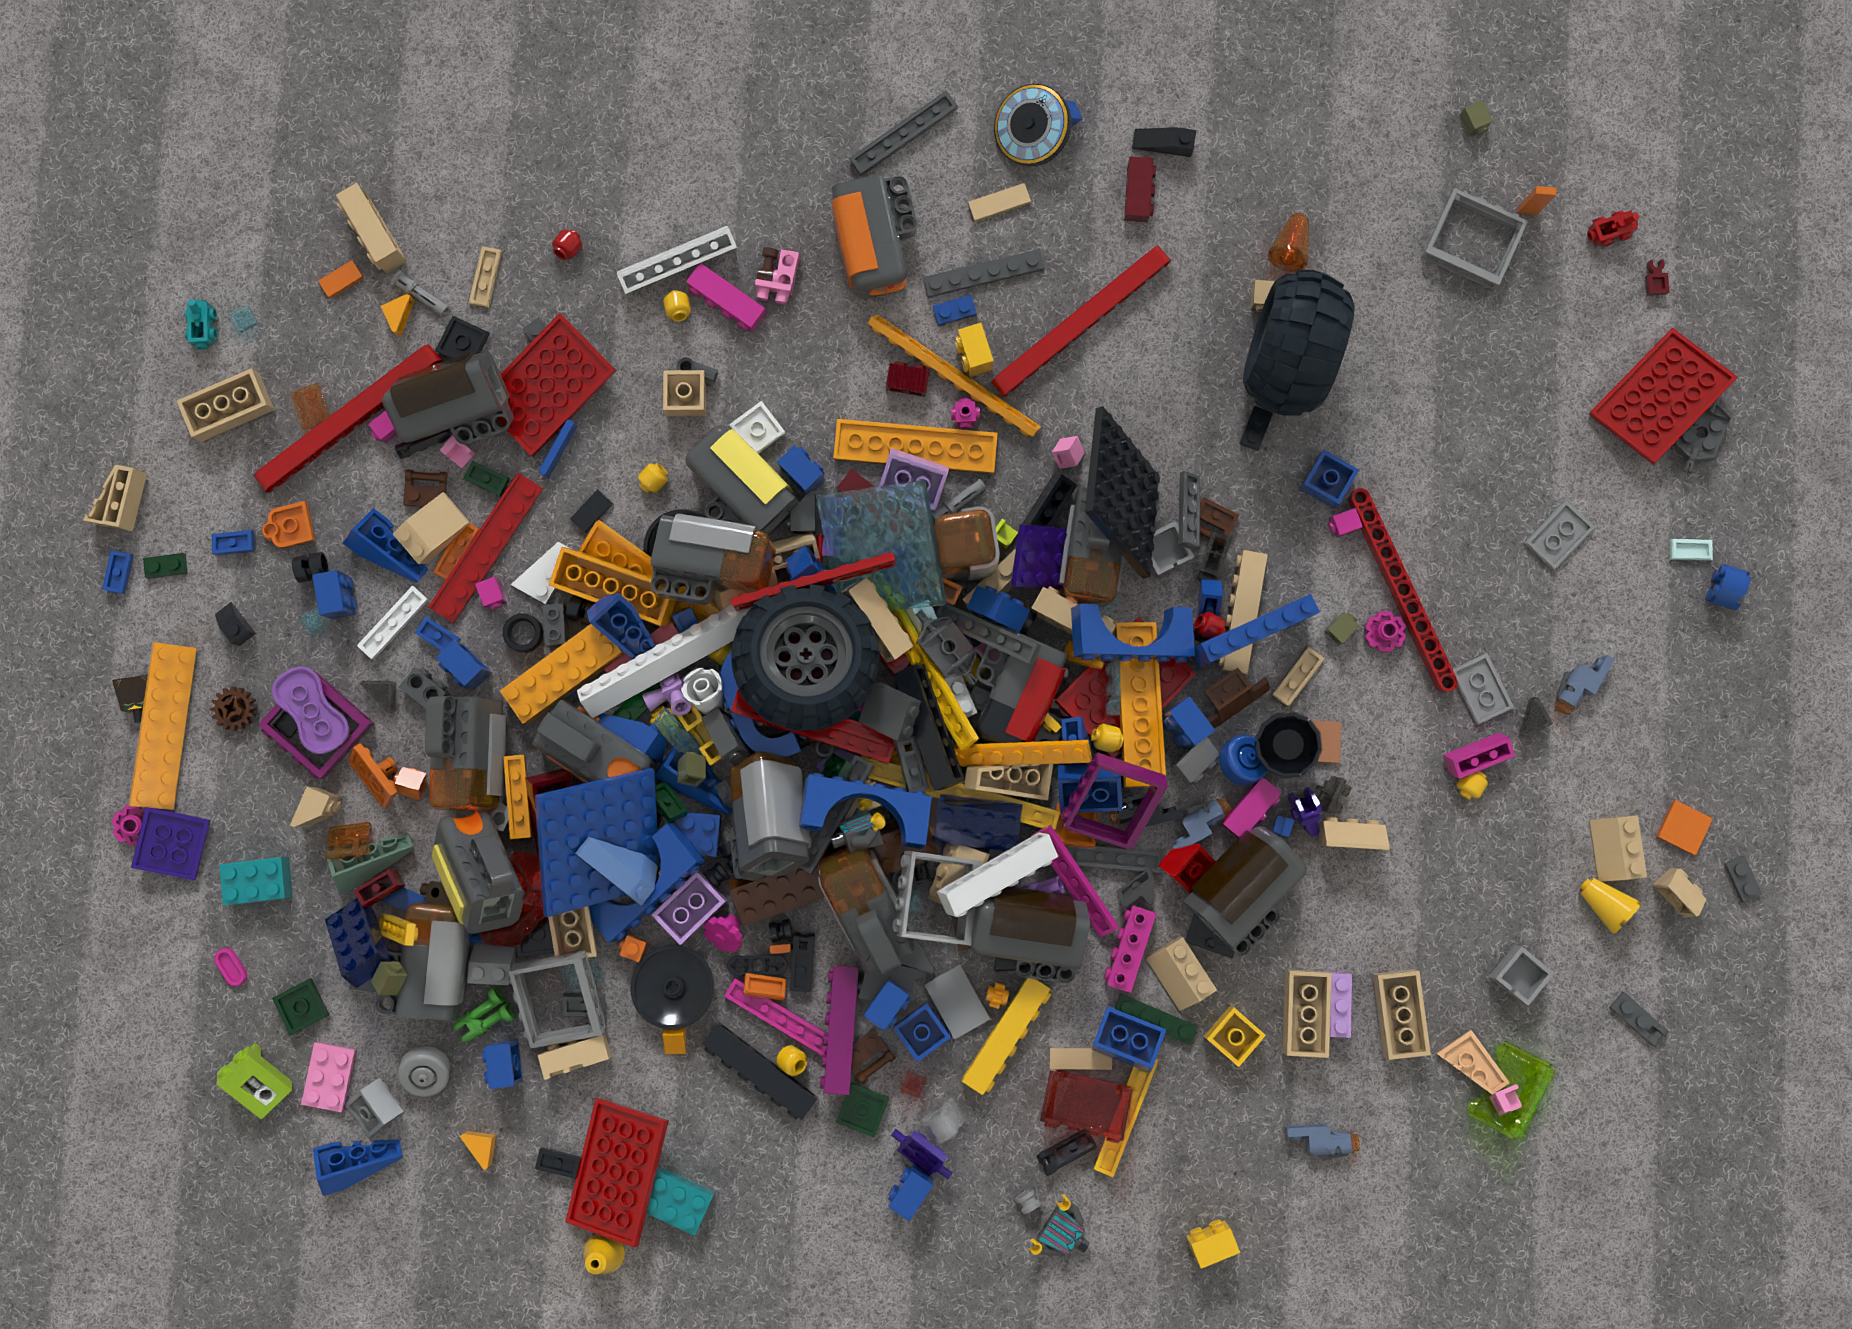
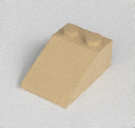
[393,492,470,564]

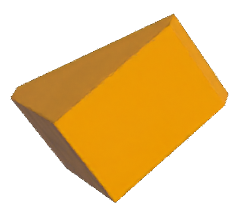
[381,294,415,337]
[662,1027,686,1054]
[459,1131,496,1170]

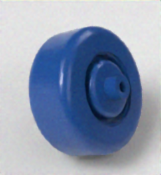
[1219,735,1267,786]

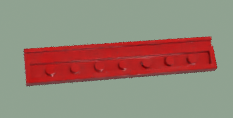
[428,472,543,623]
[730,552,897,611]
[730,689,894,764]

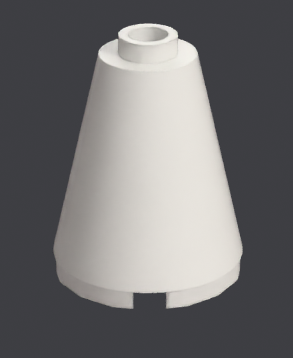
[681,668,725,715]

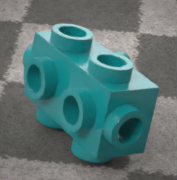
[185,299,218,350]

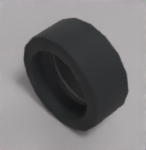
[502,613,544,653]

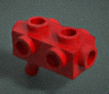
[1587,210,1639,247]

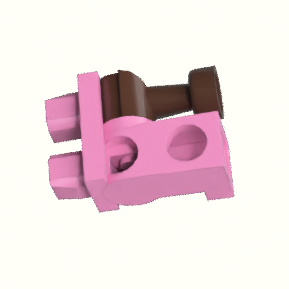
[755,247,800,305]

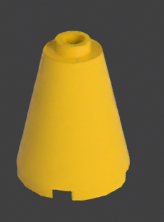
[1579,878,1642,934]
[583,1234,625,1275]

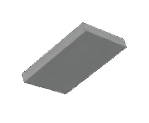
[1523,500,1596,571]
[1453,653,1514,726]
[924,964,990,1040]

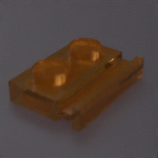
[290,382,330,430]

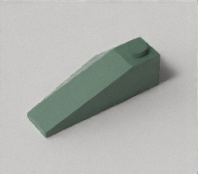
[325,834,414,894]

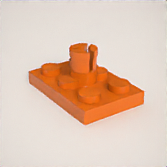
[348,743,398,809]

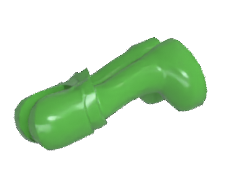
[453,986,516,1043]

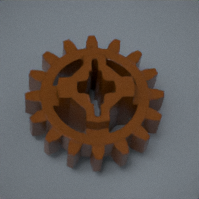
[210,686,258,731]

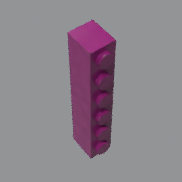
[820,966,859,1095]

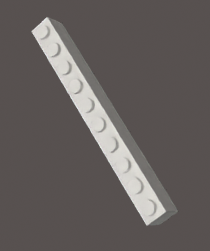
[577,604,752,718]

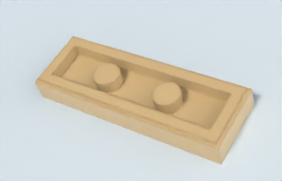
[968,183,1031,222]
[468,246,502,309]
[1272,646,1325,707]
[1049,1047,1112,1070]

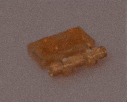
[326,822,372,860]

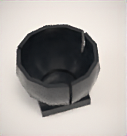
[1254,711,1323,778]

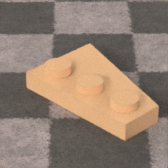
[1437,1029,1509,1095]

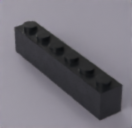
[894,664,965,791]
[702,1022,818,1120]

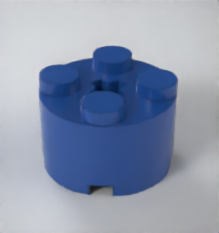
[1705,564,1751,611]

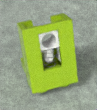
[216,1043,292,1119]

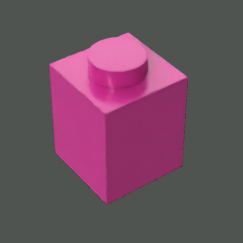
[368,411,397,443]
[1328,508,1363,538]
[475,577,507,610]

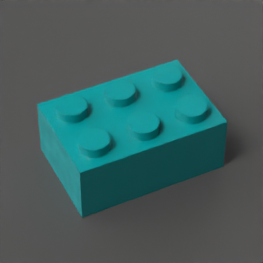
[219,857,292,906]
[647,1166,715,1236]

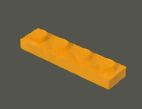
[503,755,532,839]

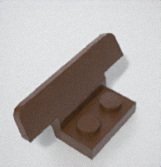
[1204,668,1270,729]

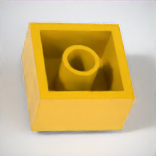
[955,323,994,377]
[1203,1005,1266,1067]
[1186,1219,1240,1269]

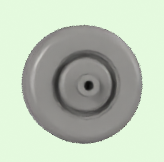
[398,1046,451,1097]

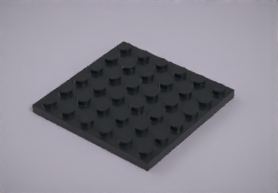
[1085,406,1160,578]

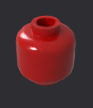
[552,229,582,260]
[1194,612,1226,641]

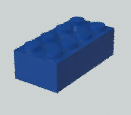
[1162,696,1215,749]

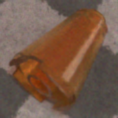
[1268,213,1309,272]

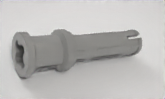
[391,270,450,317]
[929,479,987,523]

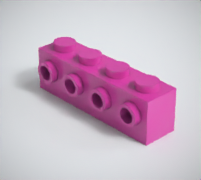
[1103,905,1157,993]

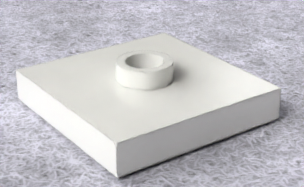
[729,401,786,454]

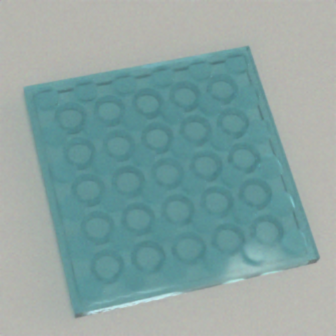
[816,480,947,611]

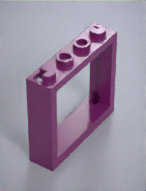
[258,670,374,779]
[1061,753,1168,850]

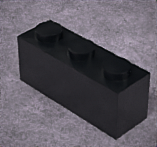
[1022,474,1077,527]

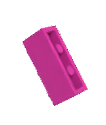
[1443,732,1515,779]
[1221,777,1282,838]

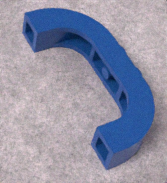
[721,651,803,758]

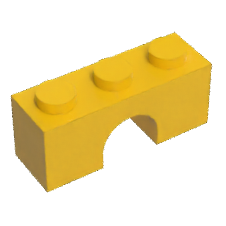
[676,704,723,766]

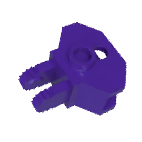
[1288,787,1322,837]

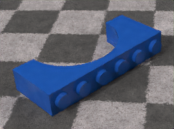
[1192,594,1320,669]
[1071,604,1195,663]
[799,773,932,849]
[589,823,704,943]

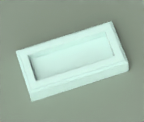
[1670,539,1713,561]

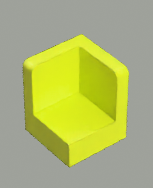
[991,519,1018,550]

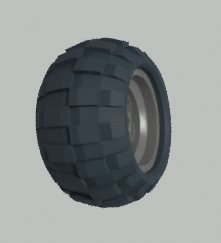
[1243,270,1355,416]
[731,584,880,731]

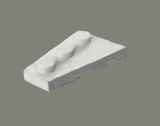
[511,542,571,605]

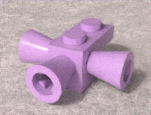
[642,666,699,715]

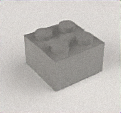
[1151,521,1194,578]
[1488,945,1554,1006]

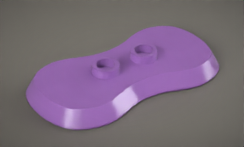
[272,666,349,754]

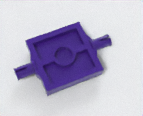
[891,1129,953,1180]

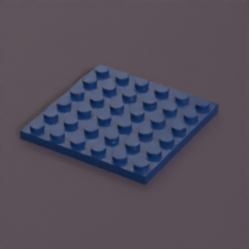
[535,768,660,917]

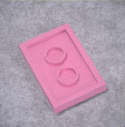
[301,1042,356,1112]

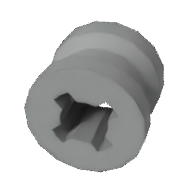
[1015,1188,1041,1214]

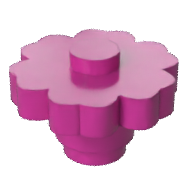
[1364,611,1406,653]
[111,805,146,846]
[703,914,743,953]

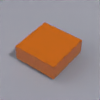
[769,943,792,954]

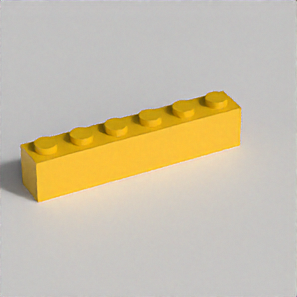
[961,978,1051,1095]

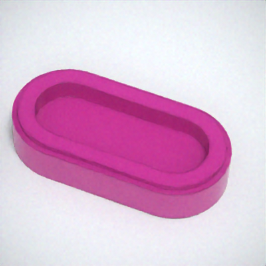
[214,948,248,986]

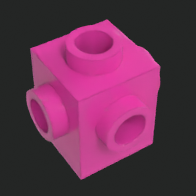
[951,398,980,429]

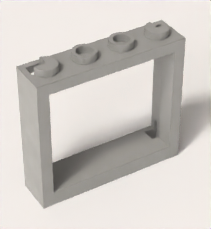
[1421,188,1528,290]
[892,851,982,946]
[509,950,607,1049]

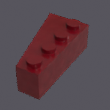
[525,769,572,856]

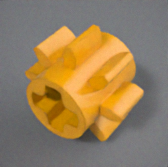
[985,982,1009,1009]

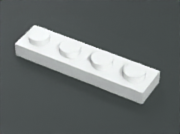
[357,586,429,660]

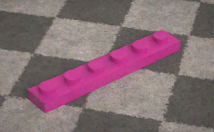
[1033,825,1119,937]
[724,978,828,1055]

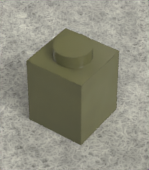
[1460,100,1493,135]
[1324,612,1359,645]
[678,752,706,787]
[371,961,408,995]

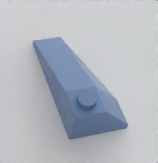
[575,837,657,906]

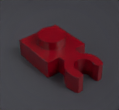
[1645,259,1670,296]

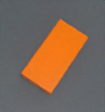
[318,260,364,299]
[743,973,787,1001]

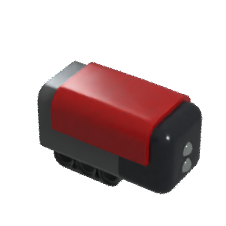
[976,627,1069,743]

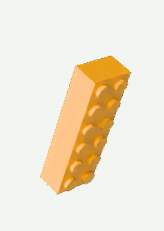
[549,547,681,627]
[500,624,625,724]

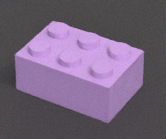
[877,448,949,510]
[652,871,728,945]

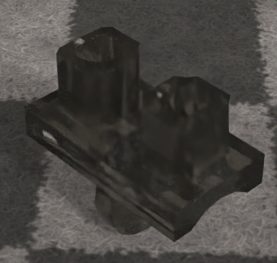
[1315,775,1352,814]

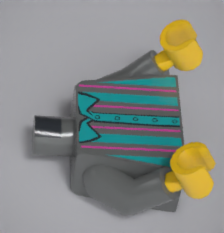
[830,798,885,853]
[1027,1194,1090,1256]

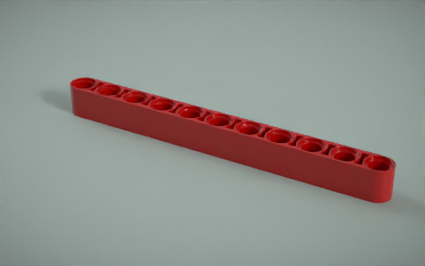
[991,245,1171,397]
[253,344,442,493]
[1348,488,1458,693]

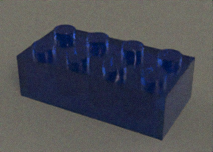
[934,794,1023,851]
[325,898,391,989]

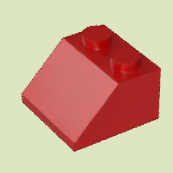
[1158,844,1216,894]

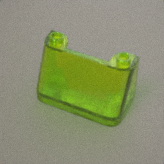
[1467,1040,1556,1143]

